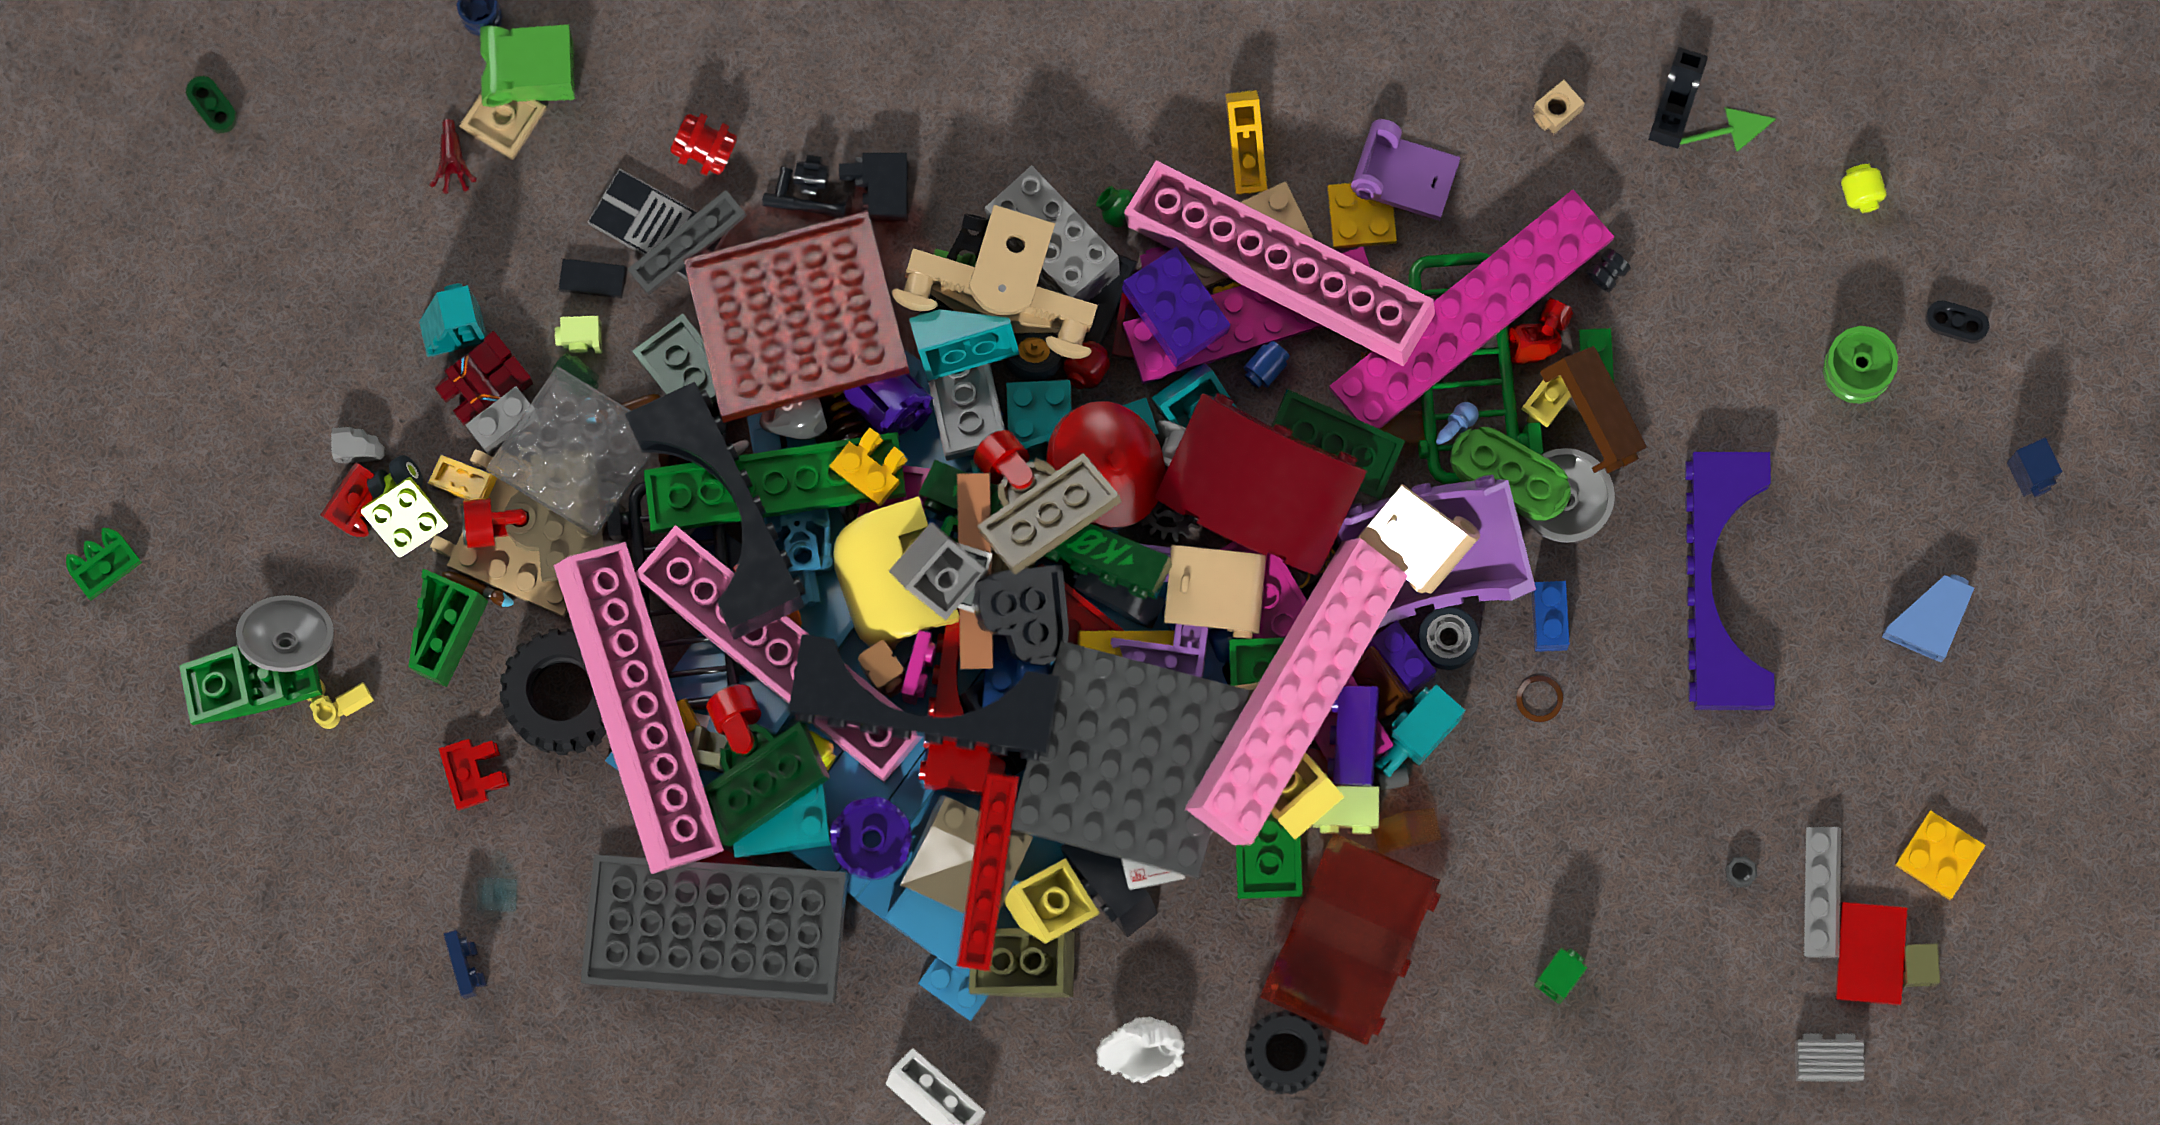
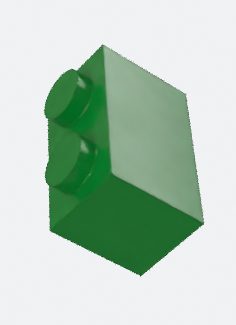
[1534,948,1587,1005]

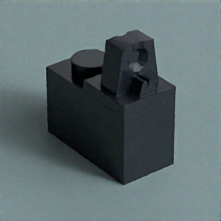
[839,152,908,221]

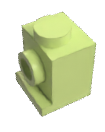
[555,316,602,353]

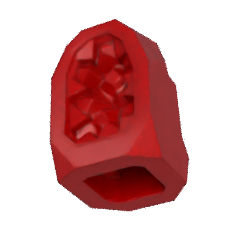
[1509,324,1562,365]

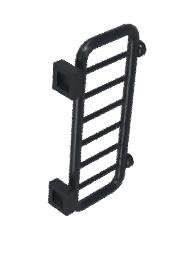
[606,481,747,711]

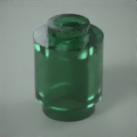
[552,353,599,399]

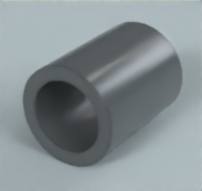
[1376,764,1409,791]

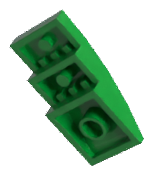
[179,645,323,725]

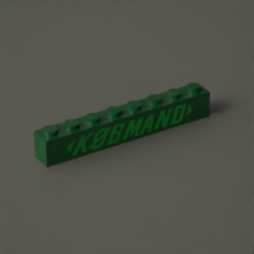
[918,460,1172,599]

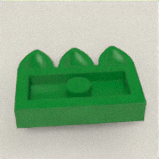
[66,527,142,601]

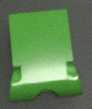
[480,25,575,107]

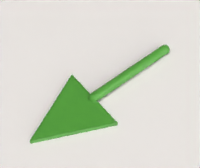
[1680,107,1776,152]

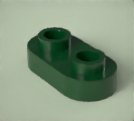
[186,76,237,134]

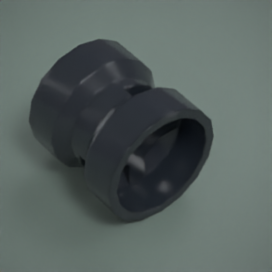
[1586,248,1631,293]

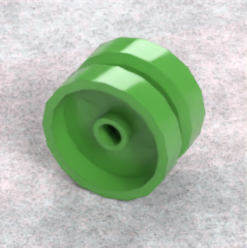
[1823,326,1898,404]

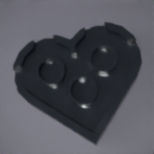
[973,565,1069,665]

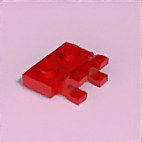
[438,739,510,811]

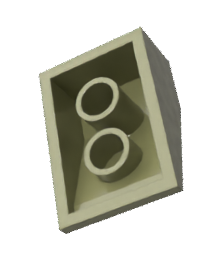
[969,928,1075,998]

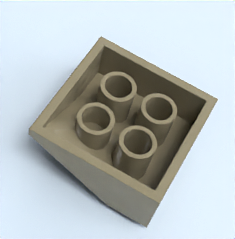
[899,796,1033,914]

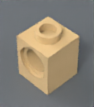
[1533,80,1585,134]

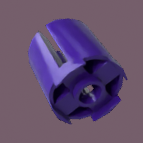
[844,352,934,442]

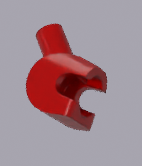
[1538,298,1573,336]

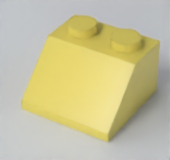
[1271,752,1344,839]
[1004,858,1099,944]

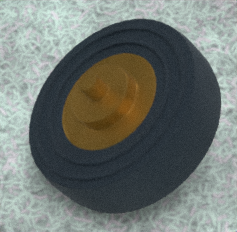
[1005,333,1062,382]

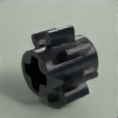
[794,154,829,195]

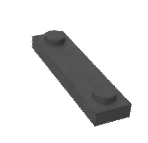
[628,190,747,295]

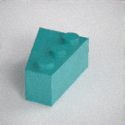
[419,283,487,357]

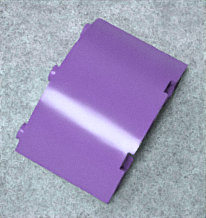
[1337,475,1536,628]

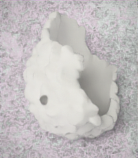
[1097,1017,1184,1083]

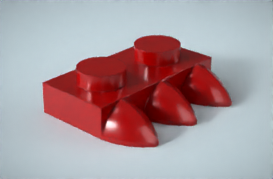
[320,462,375,537]

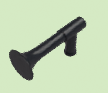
[762,167,852,229]

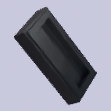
[558,258,626,299]

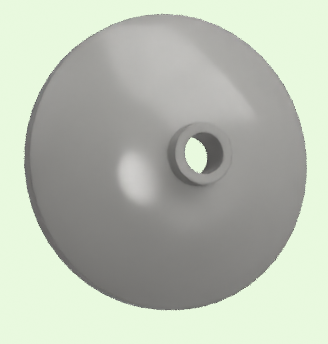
[1524,448,1615,543]
[236,595,334,672]

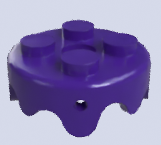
[830,796,913,880]

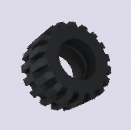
[1245,1010,1327,1094]

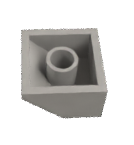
[889,522,989,620]

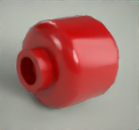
[1063,341,1110,389]

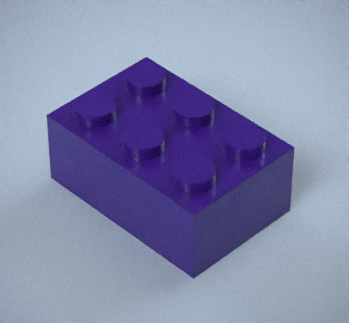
[1122,246,1231,367]

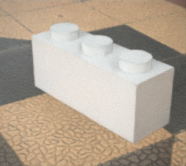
[886,1048,986,1125]

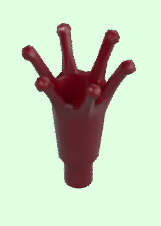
[430,119,477,194]

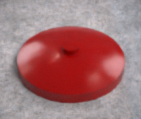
[1047,401,1165,530]

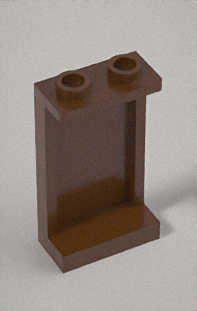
[1540,346,1647,474]

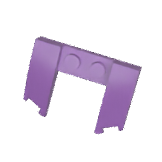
[1111,544,1209,678]

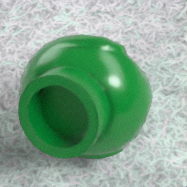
[1096,186,1134,228]

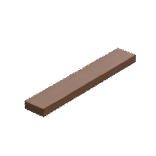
[957,473,994,669]

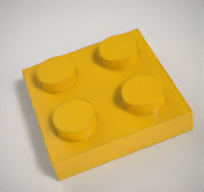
[1327,183,1397,249]
[1895,810,1986,900]

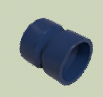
[457,0,503,36]

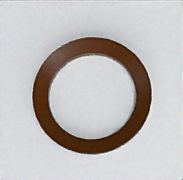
[1516,676,1563,722]

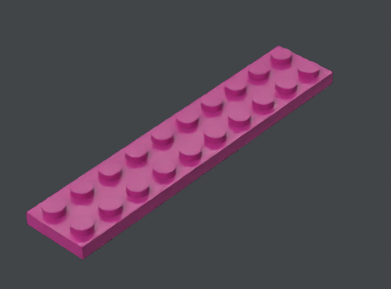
[1329,189,1614,429]

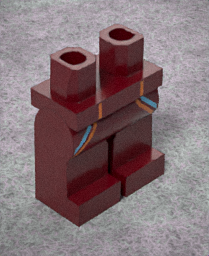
[435,330,533,426]

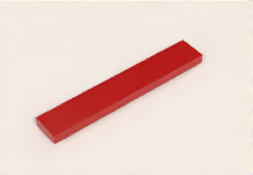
[956,772,1019,971]

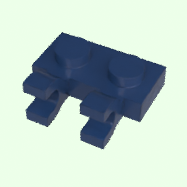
[444,930,487,999]

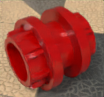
[670,113,737,176]

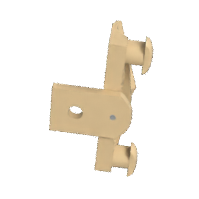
[892,205,1098,359]

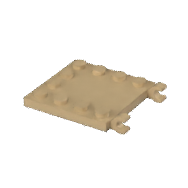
[430,449,617,617]

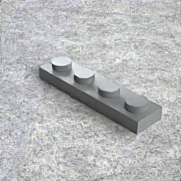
[1804,827,1841,958]

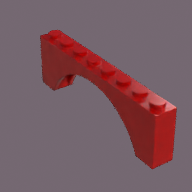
[919,538,1006,796]

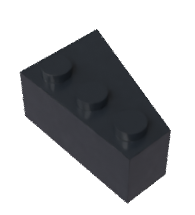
[1060,844,1158,938]

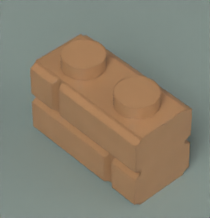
[858,640,906,698]

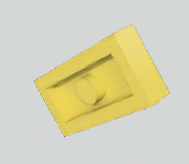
[1521,377,1572,427]

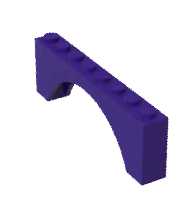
[1685,452,1775,710]

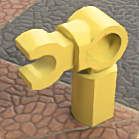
[306,680,374,729]

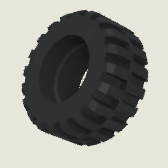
[499,628,606,755]

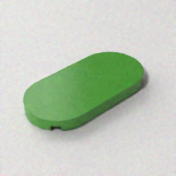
[1450,427,1571,521]

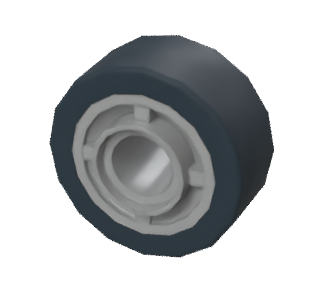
[1417,606,1480,670]

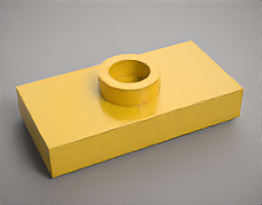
[428,455,497,500]

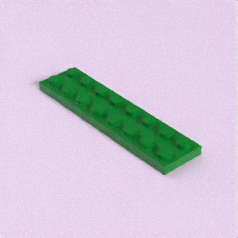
[644,432,907,534]
[1229,638,1302,899]

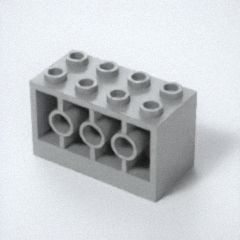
[985,165,1120,302]

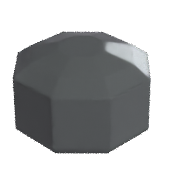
[1725,856,1758,888]

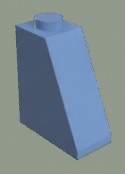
[1882,574,1974,662]

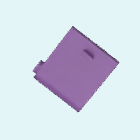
[1351,119,1461,221]

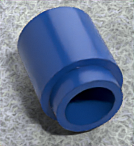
[1244,340,1290,388]

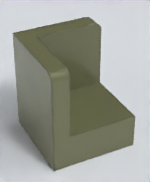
[691,725,728,773]
[1903,944,1940,987]

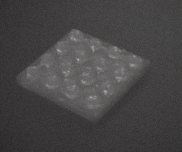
[487,366,652,537]

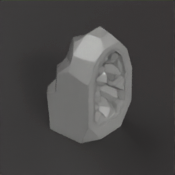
[331,427,385,463]

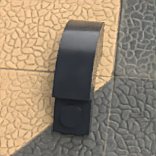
[1648,47,1708,149]
[1062,562,1166,629]

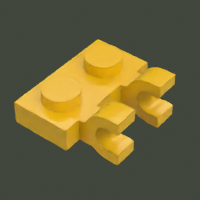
[829,428,908,507]

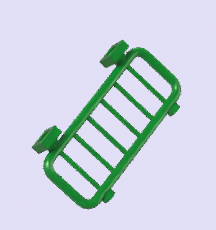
[1406,252,1543,485]

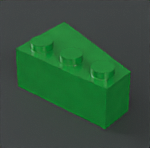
[408,569,489,687]

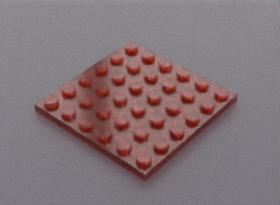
[683,211,910,423]

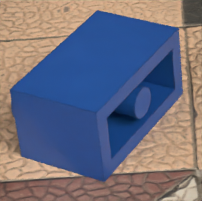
[1531,581,1569,652]

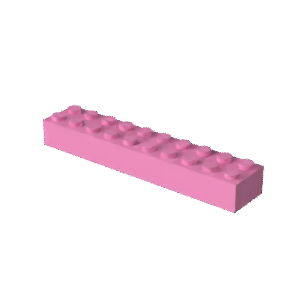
[1124,160,1435,366]
[635,525,922,783]
[1185,538,1408,845]
[554,542,723,874]

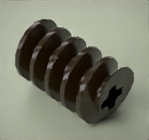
[819,388,867,442]

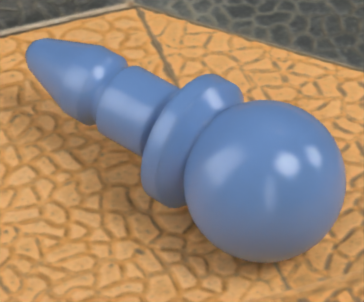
[1436,402,1479,444]

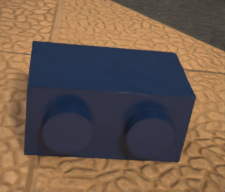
[2007,437,2062,498]

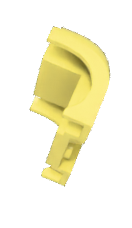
[833,496,960,650]

